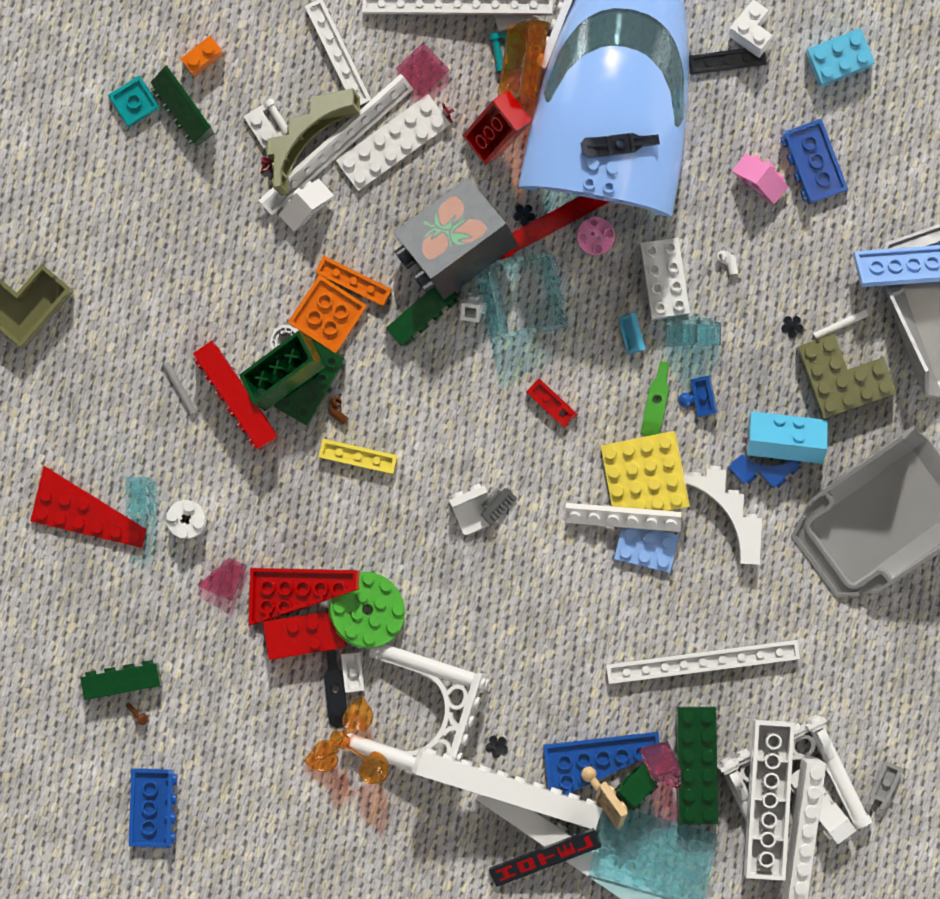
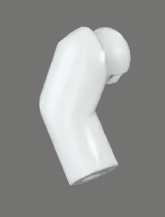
[716,250,738,275]

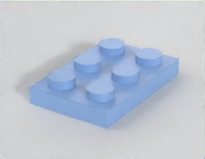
[614,527,679,573]

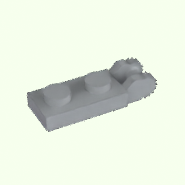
[864,760,903,817]

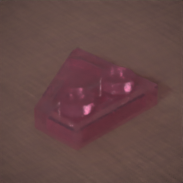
[198,558,247,601]

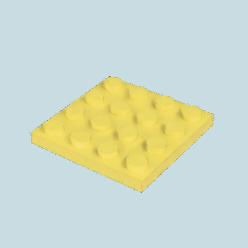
[601,431,690,511]

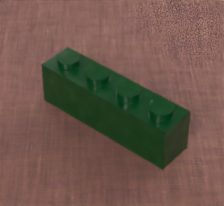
[386,288,459,347]
[80,660,162,700]

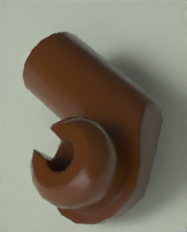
[329,396,348,425]

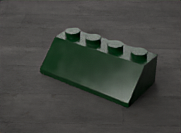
[151,65,215,147]

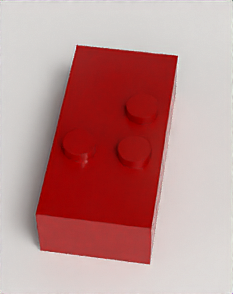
[462,90,532,165]
[263,611,346,660]

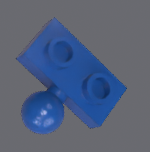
[678,375,718,417]

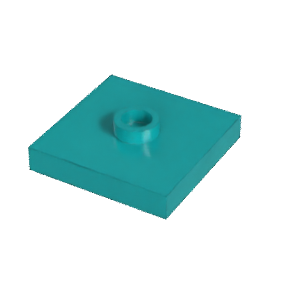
[108,75,161,128]

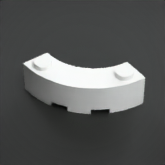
[791,769,856,844]

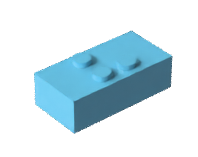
[747,411,827,464]

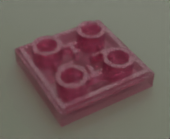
[396,42,450,96]

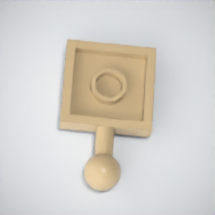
[581,767,628,829]

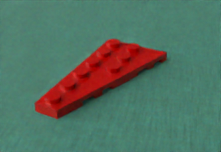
[30,466,147,548]
[248,568,360,626]

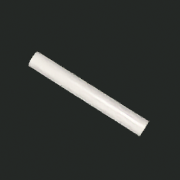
[813,310,868,340]

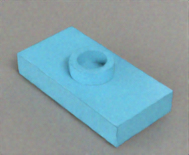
[618,313,646,355]

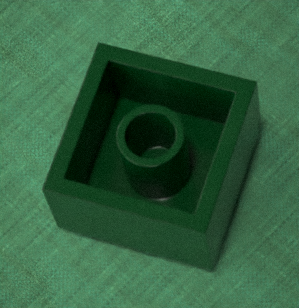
[614,763,661,811]

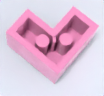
[732,154,788,204]

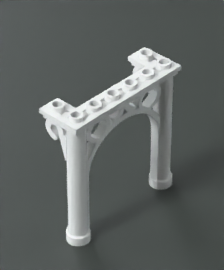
[340,644,490,786]
[717,715,873,830]

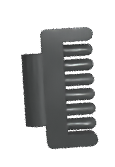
[481,488,517,525]

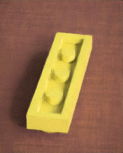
[318,439,398,474]

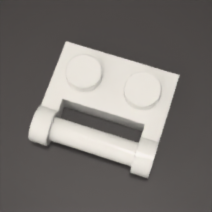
[243,99,288,149]

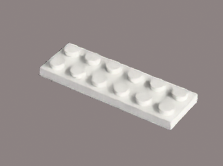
[336,94,451,192]

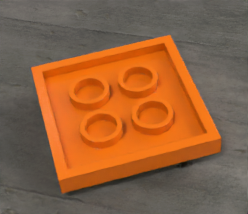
[288,275,367,354]

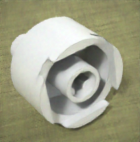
[166,500,207,539]

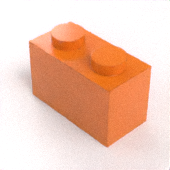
[180,35,224,78]

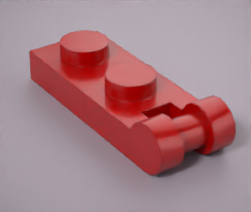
[526,378,578,428]

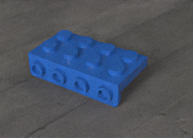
[780,118,848,205]
[129,768,178,848]

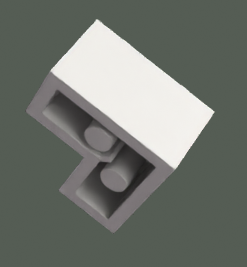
[729,0,772,58]
[279,179,334,231]

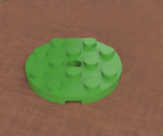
[328,572,405,649]

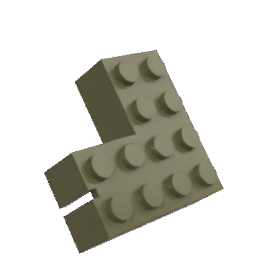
[0,264,74,349]
[796,333,897,419]

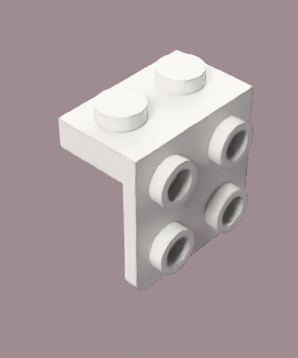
[449,483,498,535]

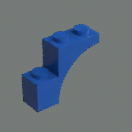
[727,454,801,488]

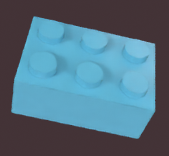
[805,28,875,88]

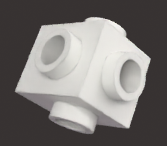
[458,292,487,322]

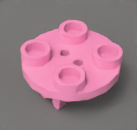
[577,217,615,255]

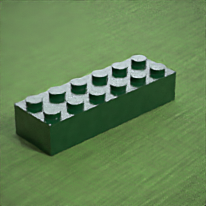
[676,706,718,825]

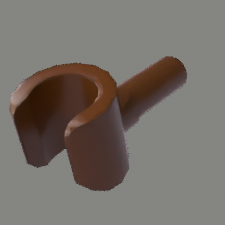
[126,703,149,725]

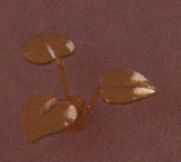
[304,696,389,784]

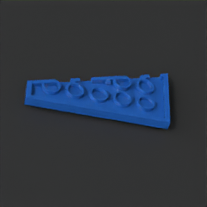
[543,731,661,795]

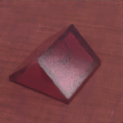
[639,741,681,789]

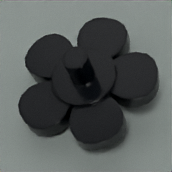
[513,204,535,226]
[781,316,803,337]
[486,735,508,757]

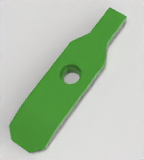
[641,361,669,436]

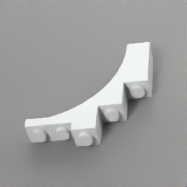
[684,466,762,565]

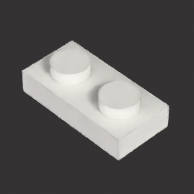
[341,652,365,693]

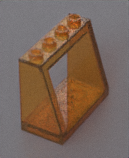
[498,18,549,108]

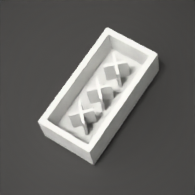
[639,238,690,321]

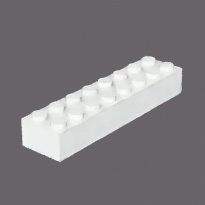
[744,719,795,881]

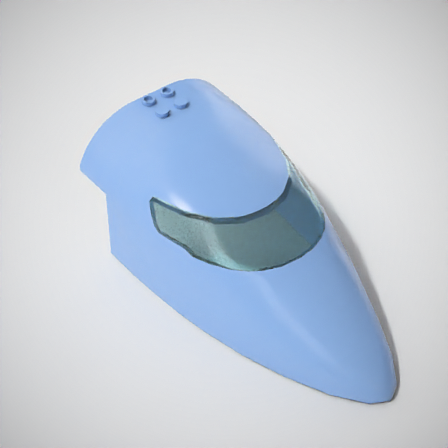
[518,0,689,217]

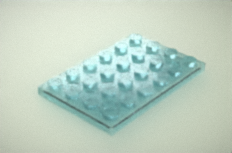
[588,810,718,899]

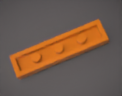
[315,255,392,307]

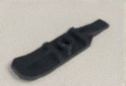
[580,133,660,158]
[324,650,349,728]

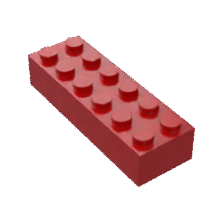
[193,340,280,451]

